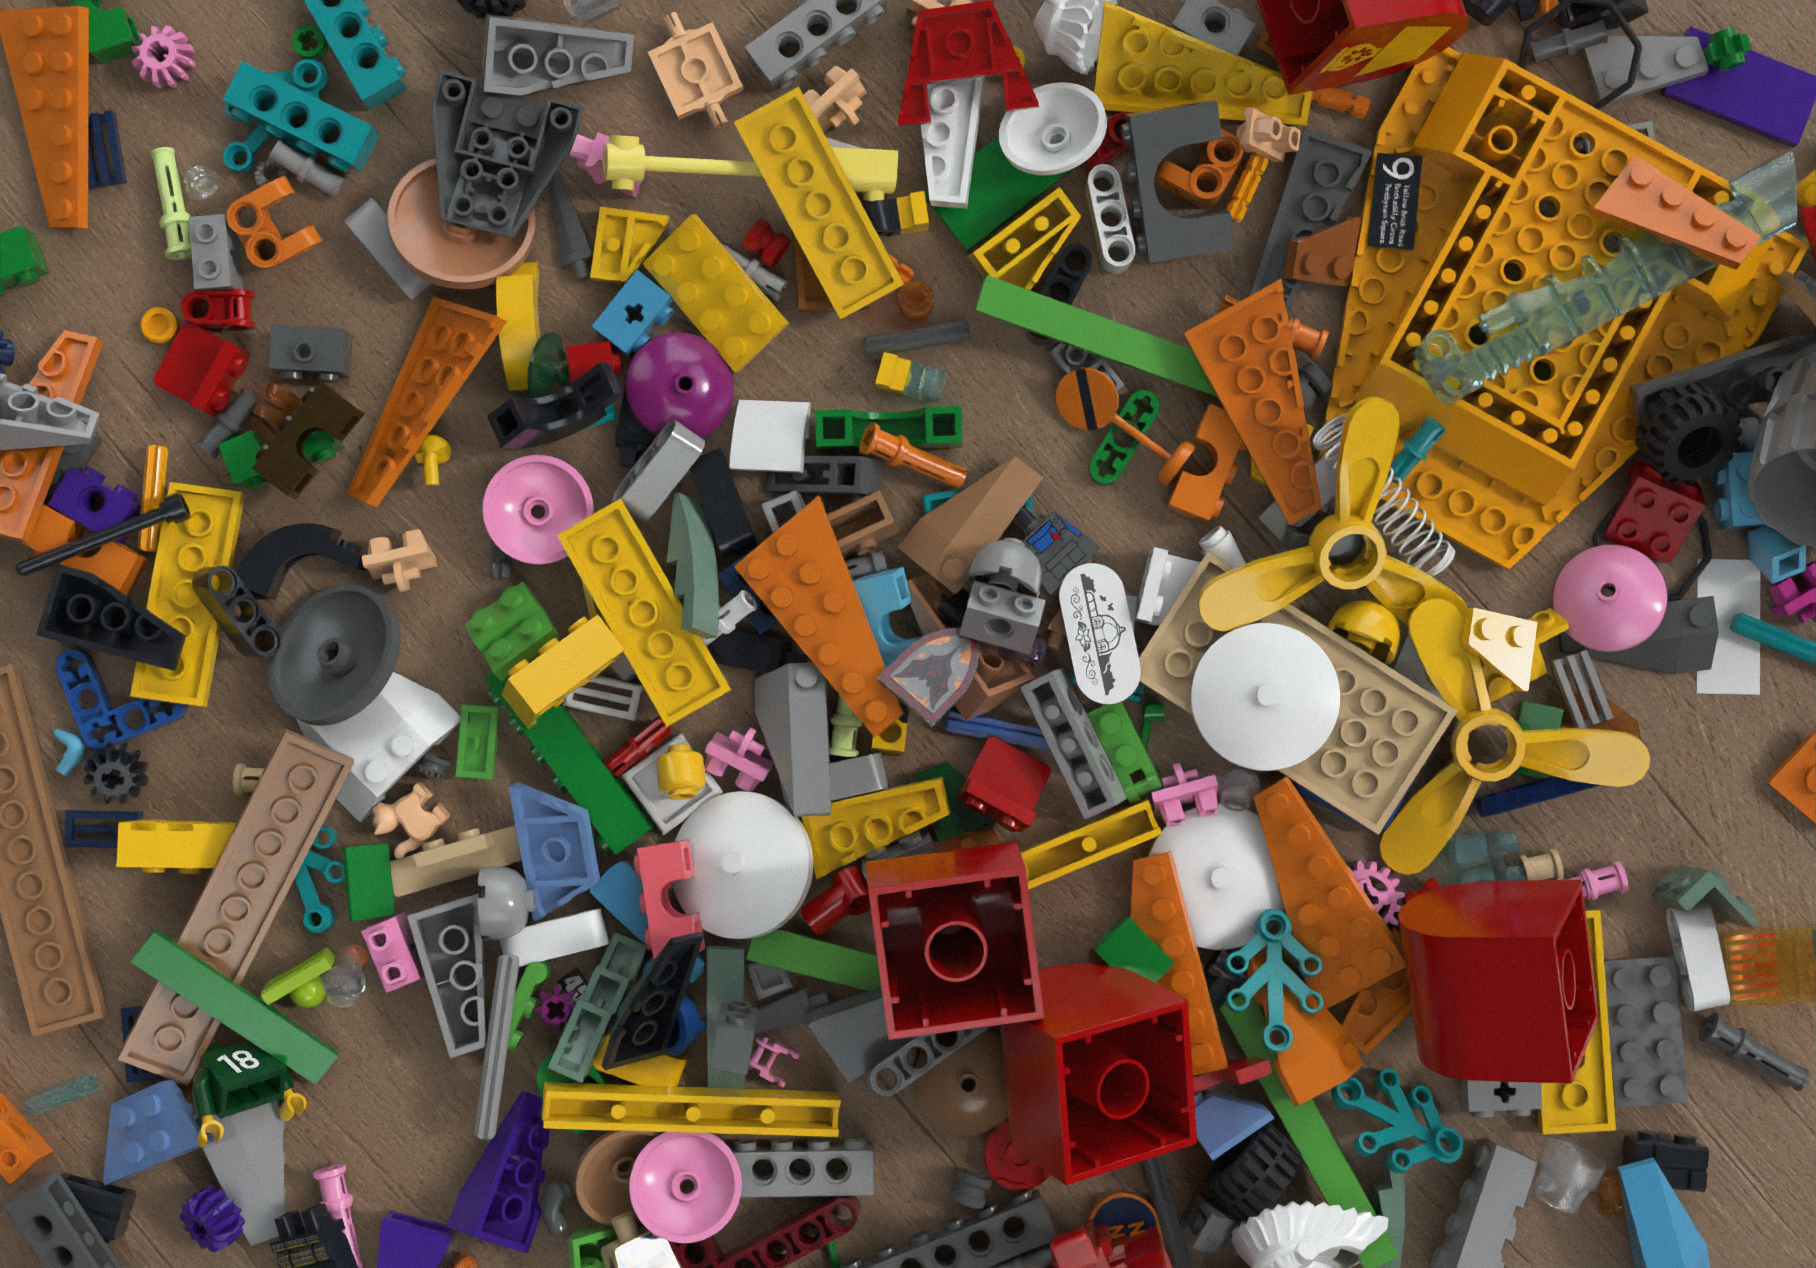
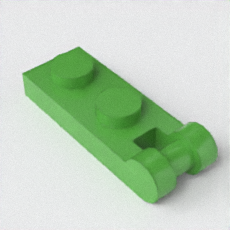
[1087,701,1164,805]
[507,960,553,1055]

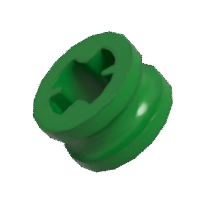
[292,25,329,61]

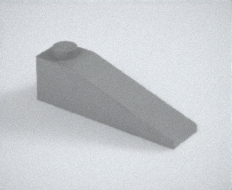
[482,14,634,96]
[194,1100,287,1246]

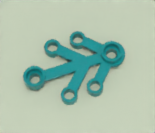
[223,58,329,174]
[295,826,345,933]
[1225,909,1324,1054]
[1331,1068,1463,1174]

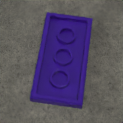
[1661,26,1816,148]

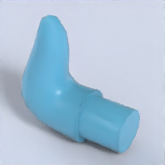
[53,729,86,776]

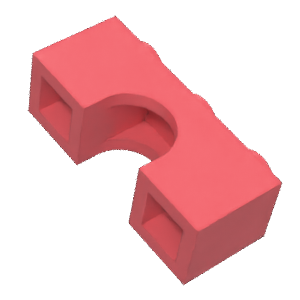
[634,840,705,959]

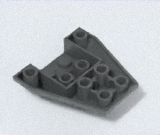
[432,70,584,239]

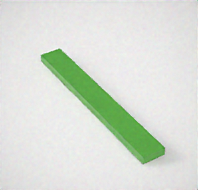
[973,275,1219,399]
[1219,995,1399,1268]

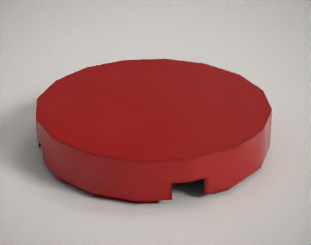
[984,1119,1050,1191]

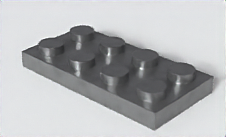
[1604,955,1688,1108]

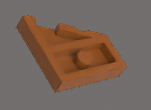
[1284,216,1361,287]

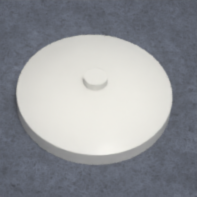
[1190,623,1340,771]
[672,791,813,939]
[1147,803,1285,950]

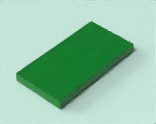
[925,135,1079,253]

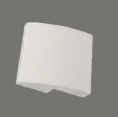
[729,400,811,473]

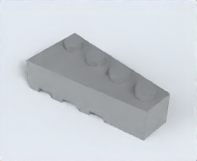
[407,893,488,1058]
[1431,1138,1538,1268]

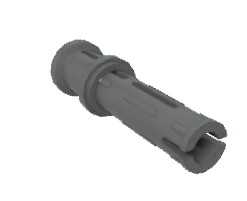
[1699,1013,1810,1091]

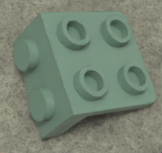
[1652,865,1759,929]

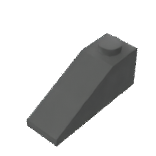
[766,456,884,498]
[1179,1191,1239,1253]

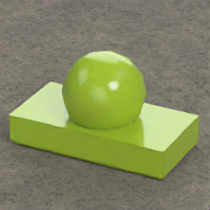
[261,947,336,1009]

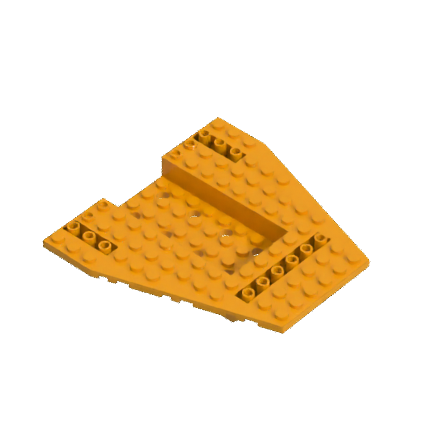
[1317,47,1809,570]

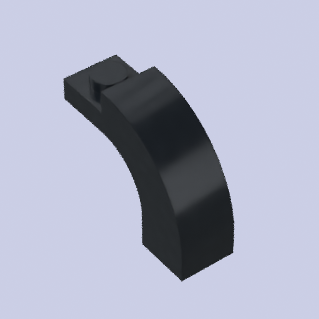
[487,362,624,449]
[237,523,366,598]

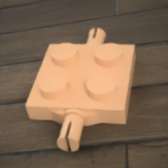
[648,12,744,129]

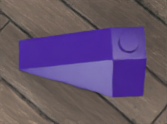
[447,1091,550,1254]

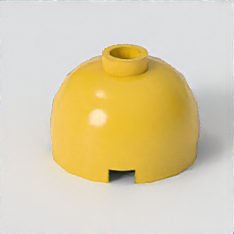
[1327,598,1401,665]

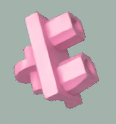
[704,727,774,792]
[1151,763,1218,827]

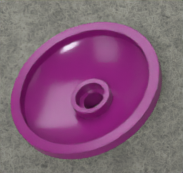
[625,333,734,438]

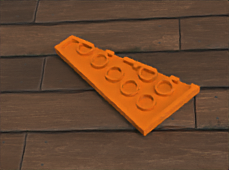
[734,495,904,737]
[1254,776,1405,1009]
[1130,851,1228,1076]

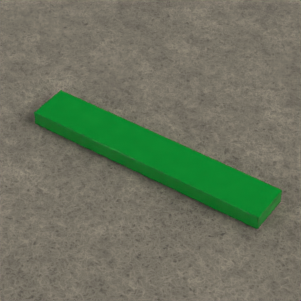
[130,929,339,1085]

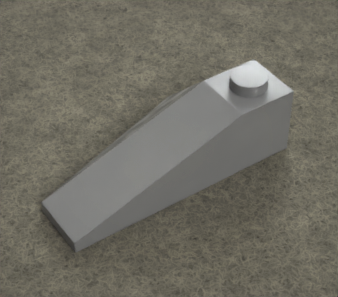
[0,373,100,450]
[754,662,831,817]

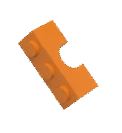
[1165,404,1246,524]
[21,504,150,597]

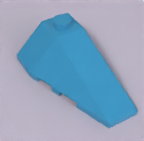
[1617,1158,1710,1268]

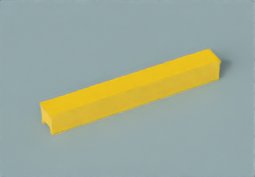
[1020,799,1162,890]
[542,1082,841,1137]

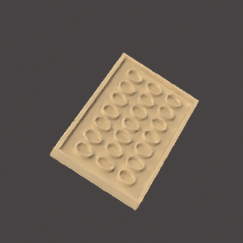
[1139,552,1458,835]

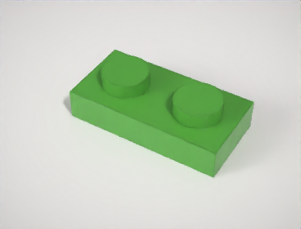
[455,704,501,780]

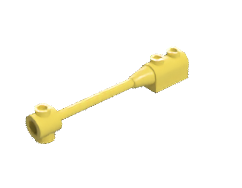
[602,135,898,201]

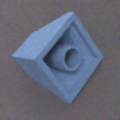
[1194,1090,1274,1160]

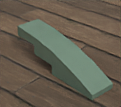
[667,493,719,639]
[548,932,648,1083]
[707,946,746,1089]
[1370,1143,1405,1268]

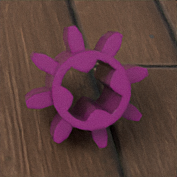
[534,984,577,1032]

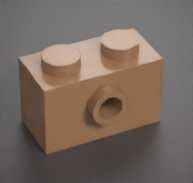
[827,490,900,558]

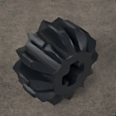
[83,741,149,805]

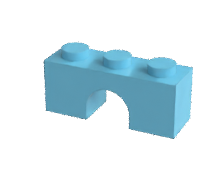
[1748,525,1806,584]
[853,567,922,669]

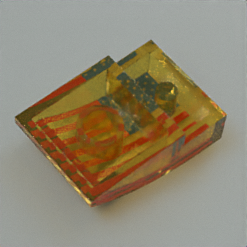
[1723,924,1816,1006]

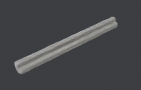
[474,954,520,1140]

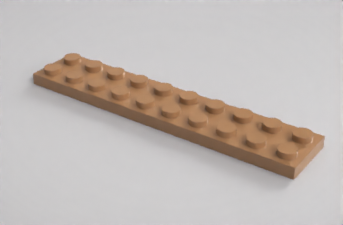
[0,664,108,1037]
[118,729,354,1086]

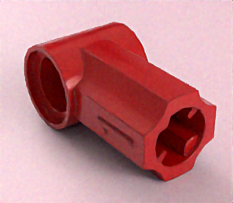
[800,866,870,936]

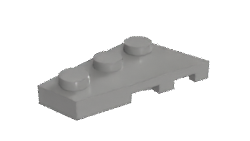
[1581,36,1709,105]

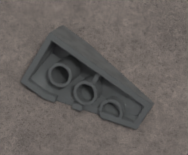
[1559,596,1719,674]

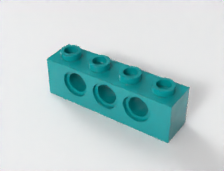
[304,0,407,111]
[222,61,380,173]

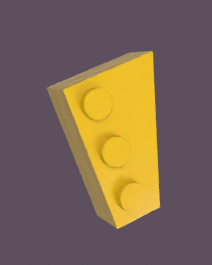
[967,187,1081,290]
[502,614,625,729]
[116,819,237,874]

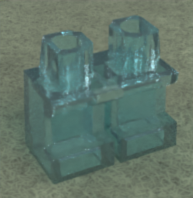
[1447,829,1527,884]

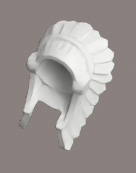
[1034,0,1118,75]
[1231,1201,1389,1268]

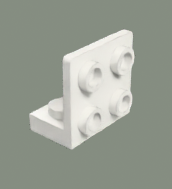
[1135,547,1201,627]

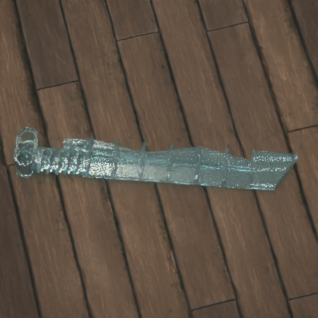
[1414,151,1797,404]

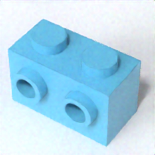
[1711,452,1765,530]

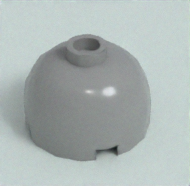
[967,538,1042,598]
[478,866,536,941]

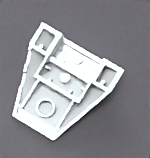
[296,672,461,823]

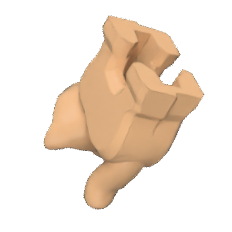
[372,782,450,859]

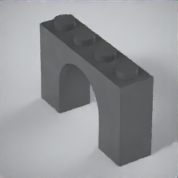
[1121,100,1235,263]

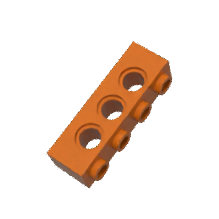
[0,1091,54,1185]

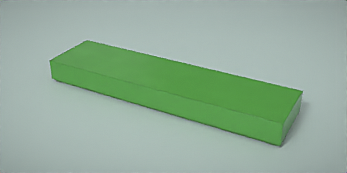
[745,928,881,992]

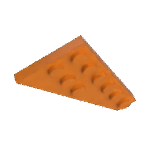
[0,6,89,229]
[1183,279,1322,526]
[346,297,507,507]
[0,330,103,543]

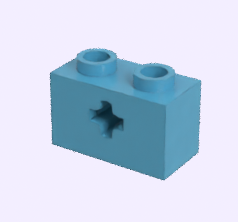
[592,270,674,359]

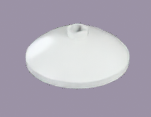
[999,82,1107,175]

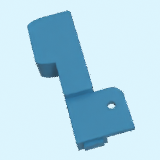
[590,860,707,983]

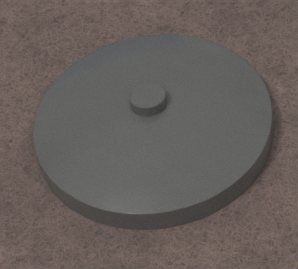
[268,584,401,726]

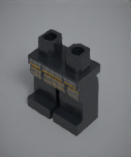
[270,1203,358,1268]

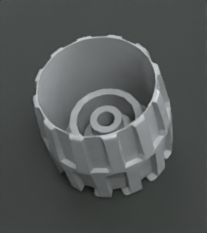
[1747,352,1816,548]

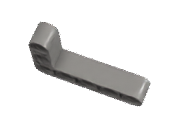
[867,1026,990,1096]

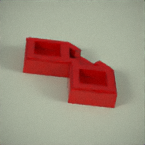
[1193,1056,1272,1092]

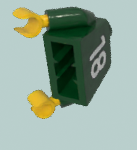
[192,1041,307,1148]

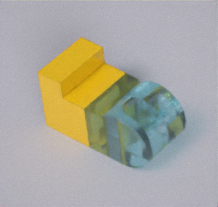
[875,352,947,402]

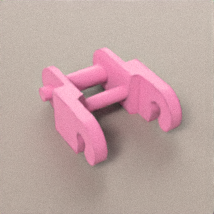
[749,1037,800,1087]

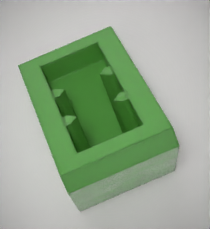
[568,1225,618,1268]

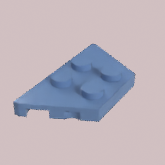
[508,782,600,921]
[103,1080,214,1186]

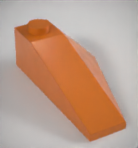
[1247,946,1364,1107]

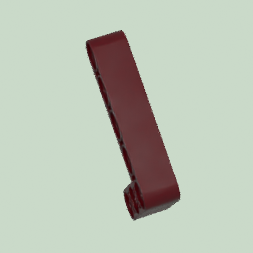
[668,1196,861,1268]

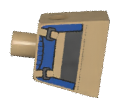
[601,1211,682,1268]

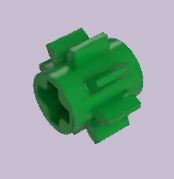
[1702,27,1752,72]

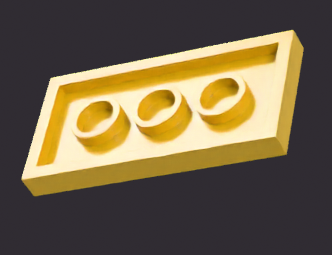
[642,214,789,372]

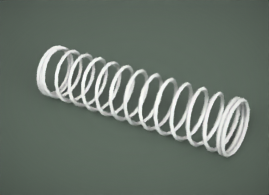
[1313,414,1455,577]

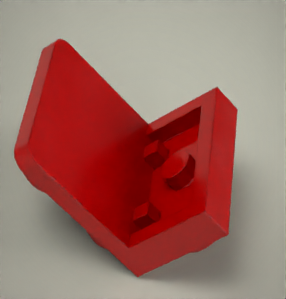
[153,322,251,416]
[1605,460,1706,563]
[957,736,1051,833]

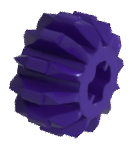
[179,1186,245,1253]

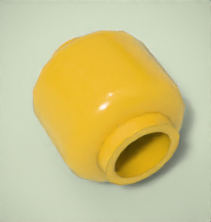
[656,744,706,800]

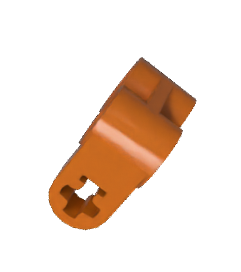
[1154,129,1243,209]
[226,176,323,268]

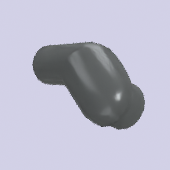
[540,1179,573,1235]

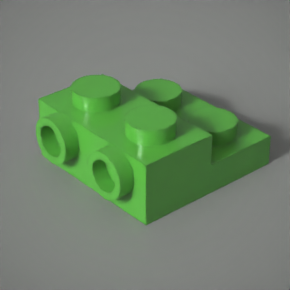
[464,581,561,682]

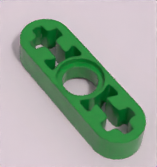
[1088,390,1160,485]

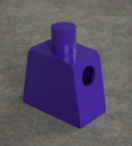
[377,1210,457,1268]

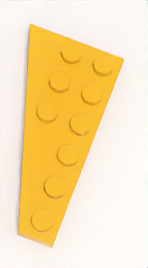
[1093,0,1313,126]

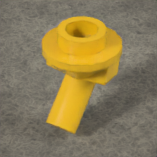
[415,435,452,486]

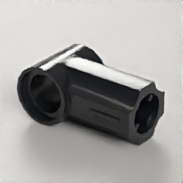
[1203,948,1249,1014]

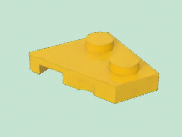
[590,206,670,285]

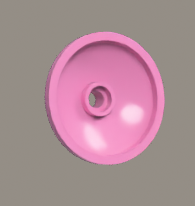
[483,455,594,565]
[1553,545,1667,652]
[629,1132,742,1243]

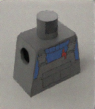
[1012,506,1101,595]

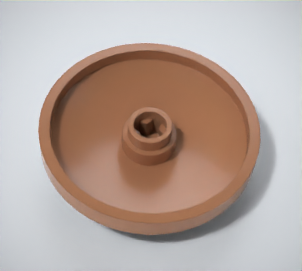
[387,158,536,289]

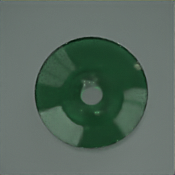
[527,332,569,398]

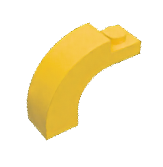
[496,262,546,391]

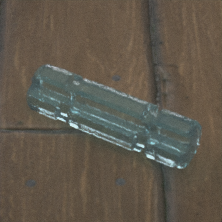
[25,1074,100,1117]

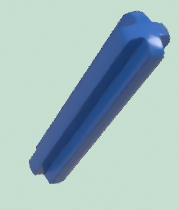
[945,710,1049,750]

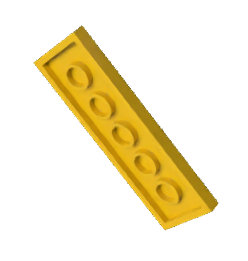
[734,86,904,320]
[130,482,246,708]
[557,498,732,727]
[1537,909,1616,1135]

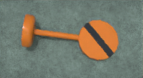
[1056,367,1196,488]

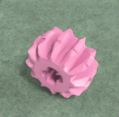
[131,25,196,89]

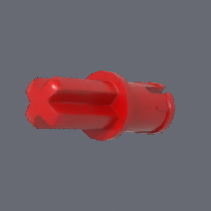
[604,716,672,777]

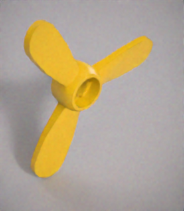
[1198,397,1468,632]
[1380,598,1650,875]

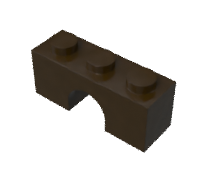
[252,381,365,499]

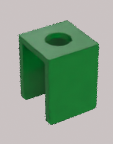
[1091,914,1173,983]

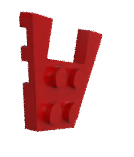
[898,0,1039,127]

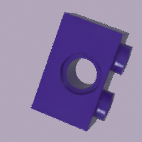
[48,466,141,544]

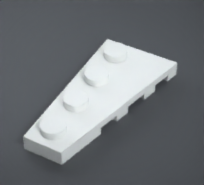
[921,76,985,209]

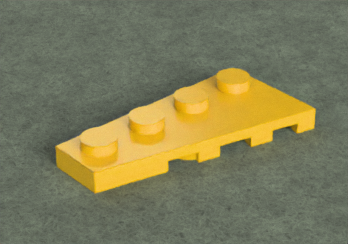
[802,777,950,879]

